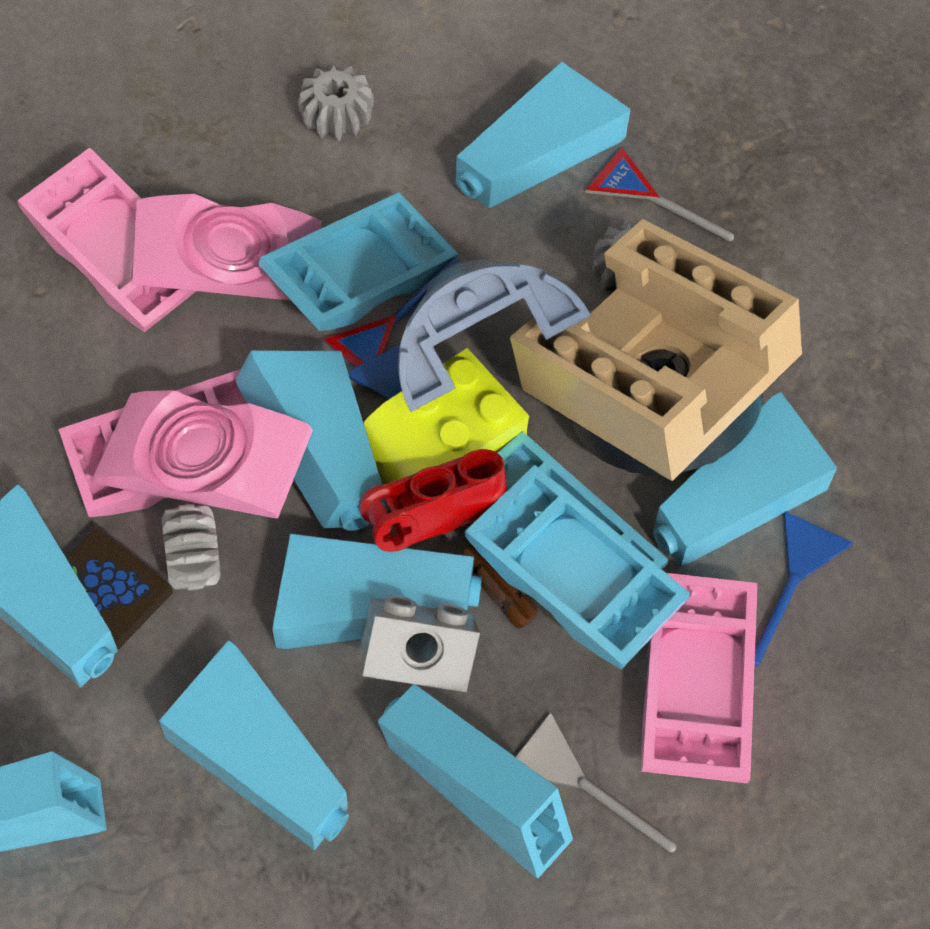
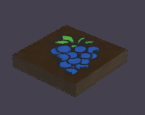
[66,527,173,650]

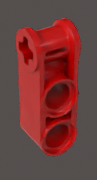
[359,449,508,552]

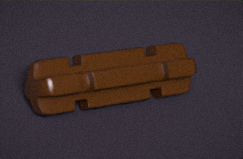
[461,544,538,629]

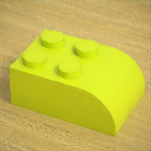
[363,348,529,484]

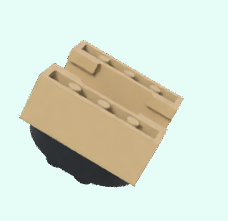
[510,219,802,481]

